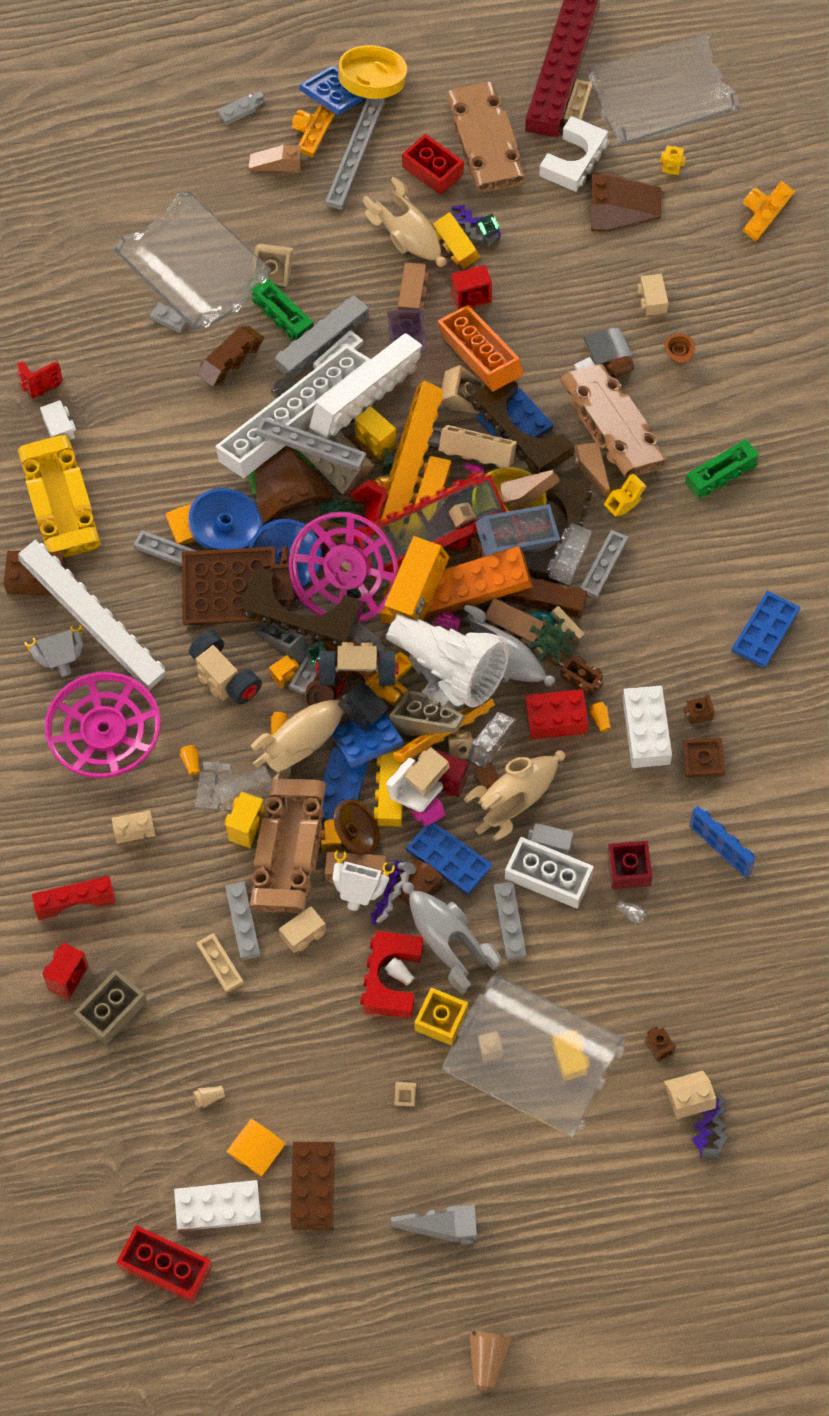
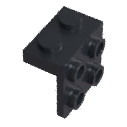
[338,681,387,731]

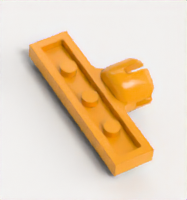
[292,104,335,157]
[742,181,795,242]
[365,652,413,706]

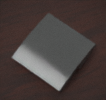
[583,327,633,366]

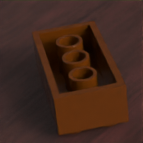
[291,1142,335,1230]

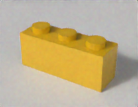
[433,212,481,269]

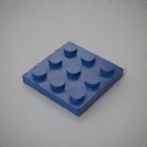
[299,66,366,115]
[477,388,554,453]
[331,712,404,768]

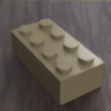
[301,428,375,494]

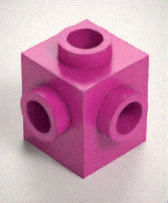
[432,612,462,633]

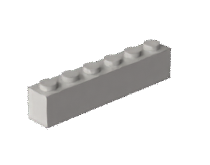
[275,295,369,380]

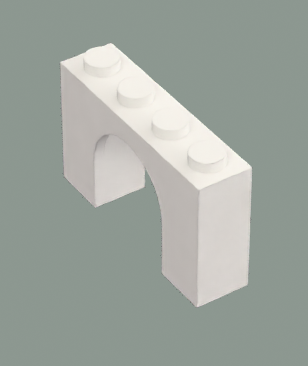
[539,116,609,192]

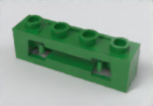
[251,278,314,340]
[685,439,759,499]

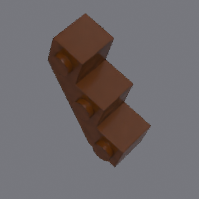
[197,326,265,386]

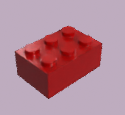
[402,133,464,195]
[525,689,588,740]

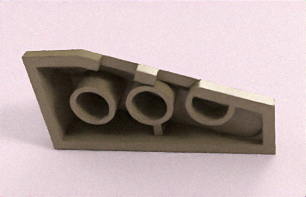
[389,690,465,736]

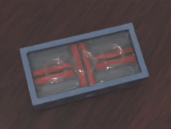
[475,504,560,557]

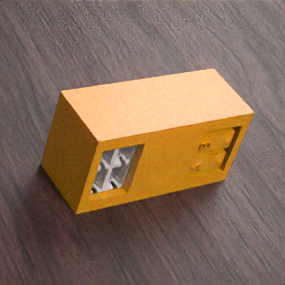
[384,536,450,621]

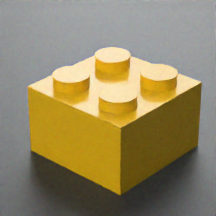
[355,406,397,461]
[224,792,265,849]
[414,987,468,1046]

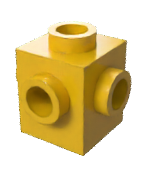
[660,146,686,175]

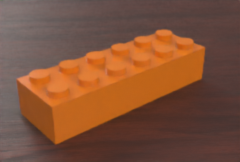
[437,305,524,392]
[424,546,533,621]

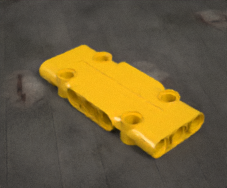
[18,435,101,557]

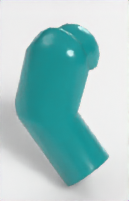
[529,611,555,628]

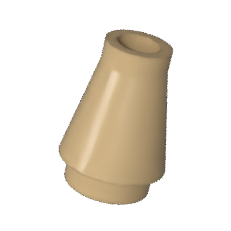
[193,1086,225,1108]

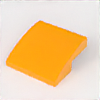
[165,504,195,545]
[226,1119,286,1177]

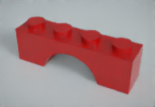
[32,876,116,920]

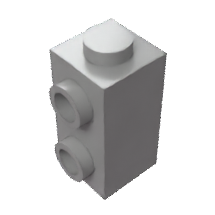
[528,823,574,856]

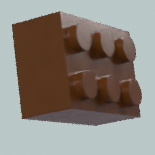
[3,551,66,596]

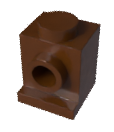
[684,695,714,724]
[645,1027,676,1062]

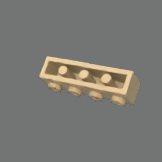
[439,425,517,468]

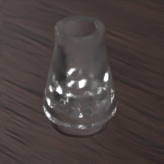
[616,899,647,925]

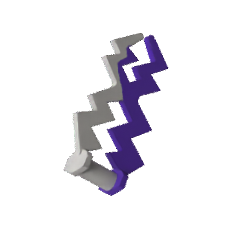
[370,860,417,925]

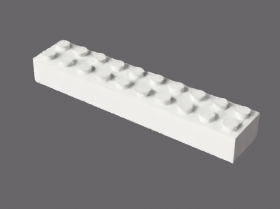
[215,345,371,478]

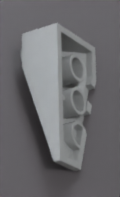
[391,1205,477,1245]

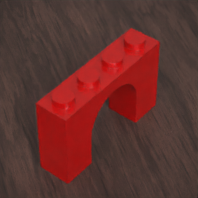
[360,931,424,1019]

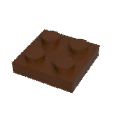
[682,738,725,778]

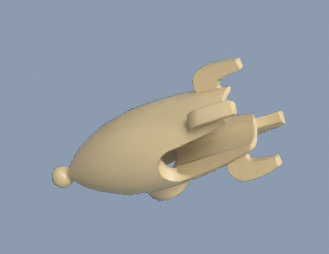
[363,177,446,267]
[251,694,347,785]
[464,750,565,841]

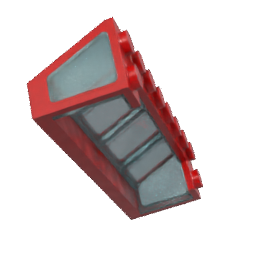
[353,471,507,580]

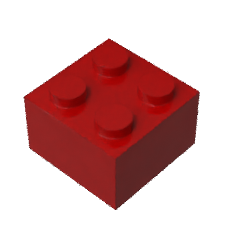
[451,265,492,310]
[42,942,89,1000]

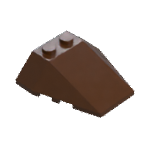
[591,172,661,231]
[255,446,333,525]

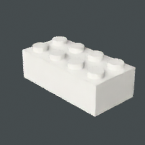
[623,686,672,768]
[505,837,594,909]

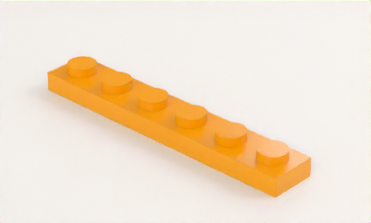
[392,698,495,763]

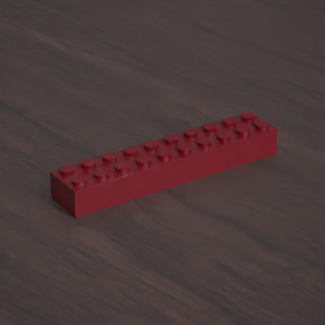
[525,0,600,138]

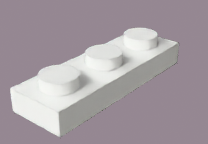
[313,330,363,369]

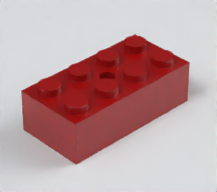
[116,1225,213,1304]

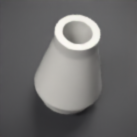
[385,957,415,986]

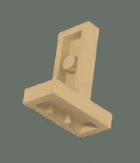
[533,606,584,656]

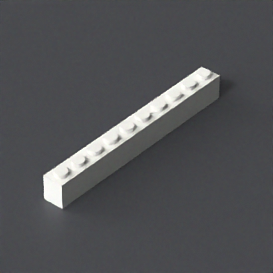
[18,540,165,690]

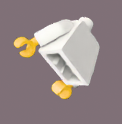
[332,850,394,911]

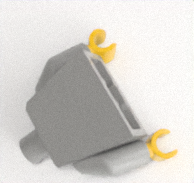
[25,625,83,678]

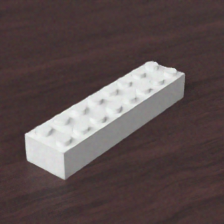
[309,333,422,439]

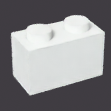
[40,401,76,440]

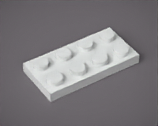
[174,1180,261,1232]

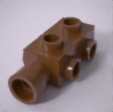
[549,650,604,696]

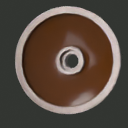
[334,799,380,855]

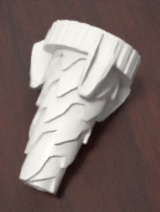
[386,613,509,707]

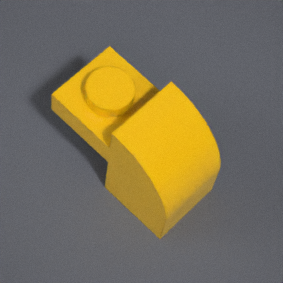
[604,474,646,517]

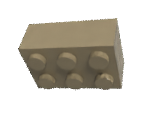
[74,969,147,1046]

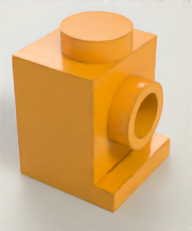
[269,655,300,689]
[321,819,342,851]

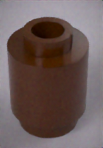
[606,356,634,378]

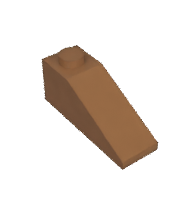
[249,145,302,172]
[573,442,610,498]
[501,470,559,511]

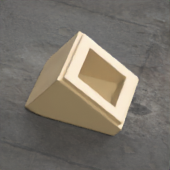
[448,502,477,527]
[394,1082,416,1107]

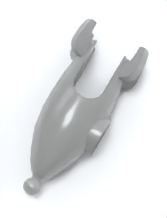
[464,605,555,686]
[402,882,502,995]

